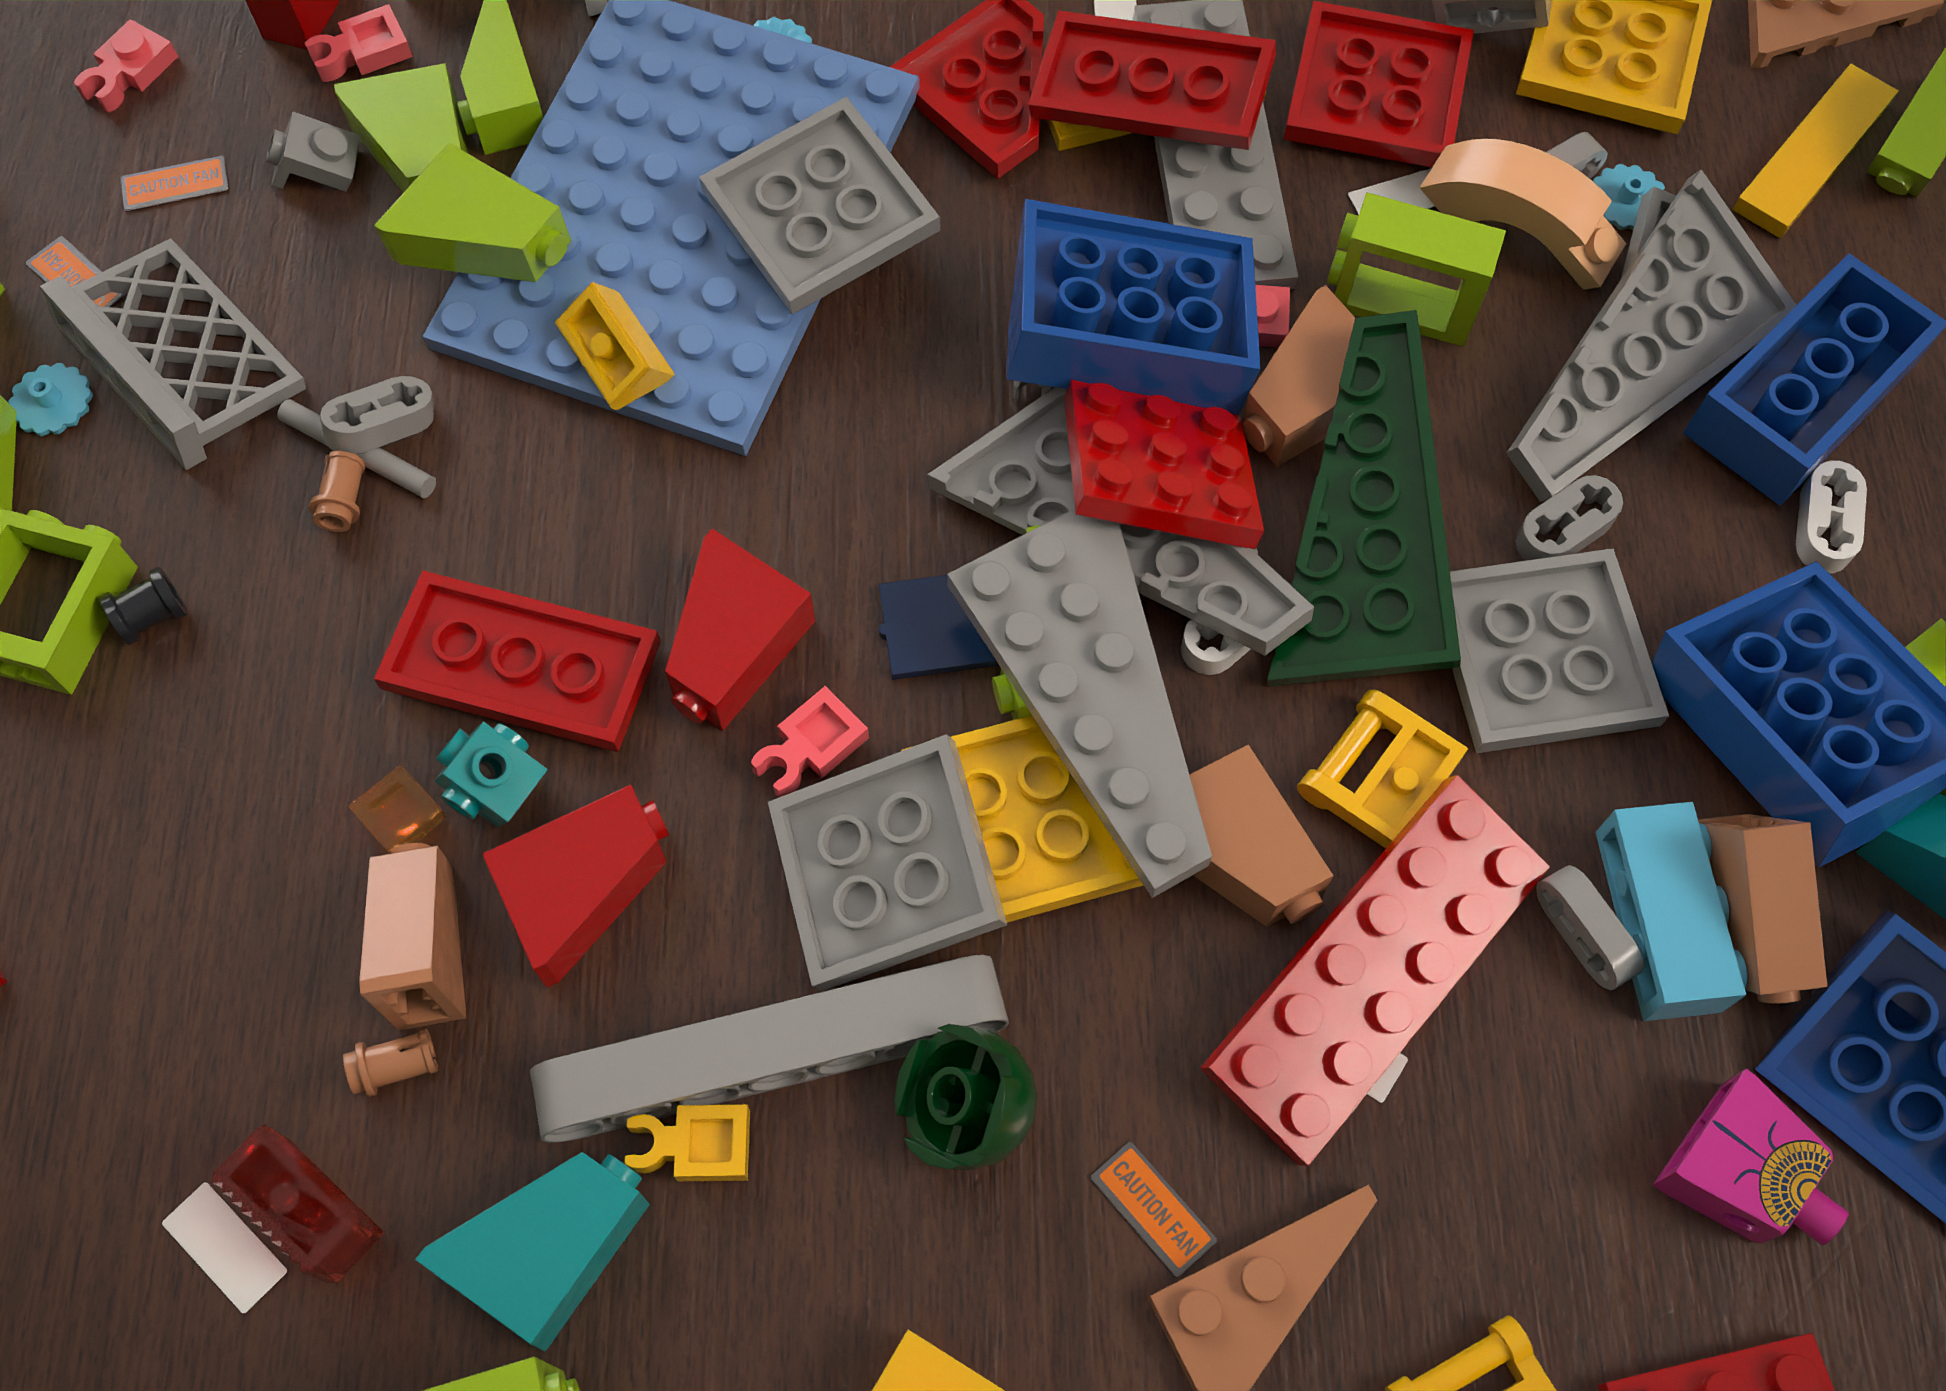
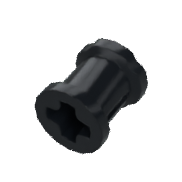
[99,567,188,645]

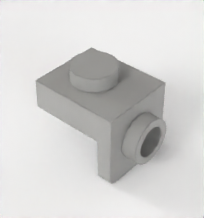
[265,112,360,192]

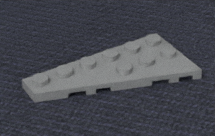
[1506,169,1796,502]
[927,387,1314,656]
[947,508,1212,898]

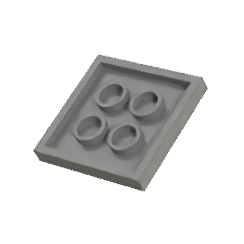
[699,96,941,315]
[1450,548,1669,753]
[768,734,1007,991]

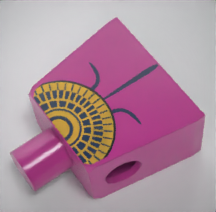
[1653,1069,1849,1246]

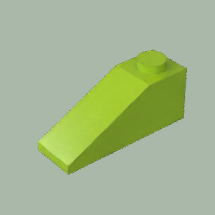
[457,0,543,155]

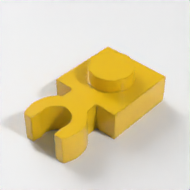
[625,1105,750,1182]

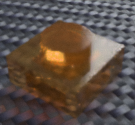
[348,764,447,854]

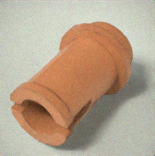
[309,450,365,532]
[343,1029,438,1097]

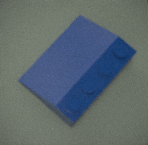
[1006,199,1260,415]
[1652,561,1946,868]
[1755,910,1946,1224]

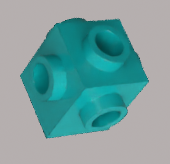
[434,722,548,828]

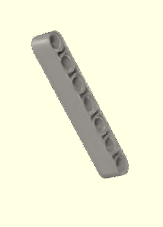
[530,955,1009,1143]

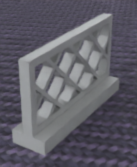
[40,238,306,470]

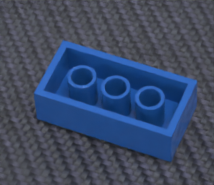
[1683,253,1946,506]

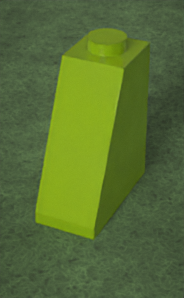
[1866,47,1946,197]
[334,63,468,193]
[374,143,572,282]

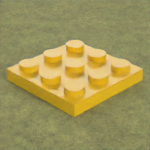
[1516,0,1712,135]
[901,715,1143,923]

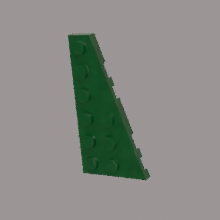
[1267,310,1461,687]

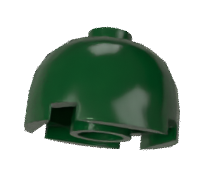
[894,1024,1037,1171]

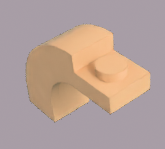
[1420,139,1626,290]

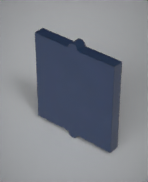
[878,575,1000,680]

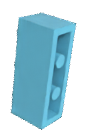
[1595,802,1747,1021]

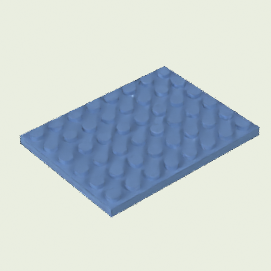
[423,0,920,456]

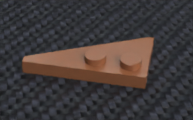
[1748,0,1944,68]
[1148,1184,1378,1391]

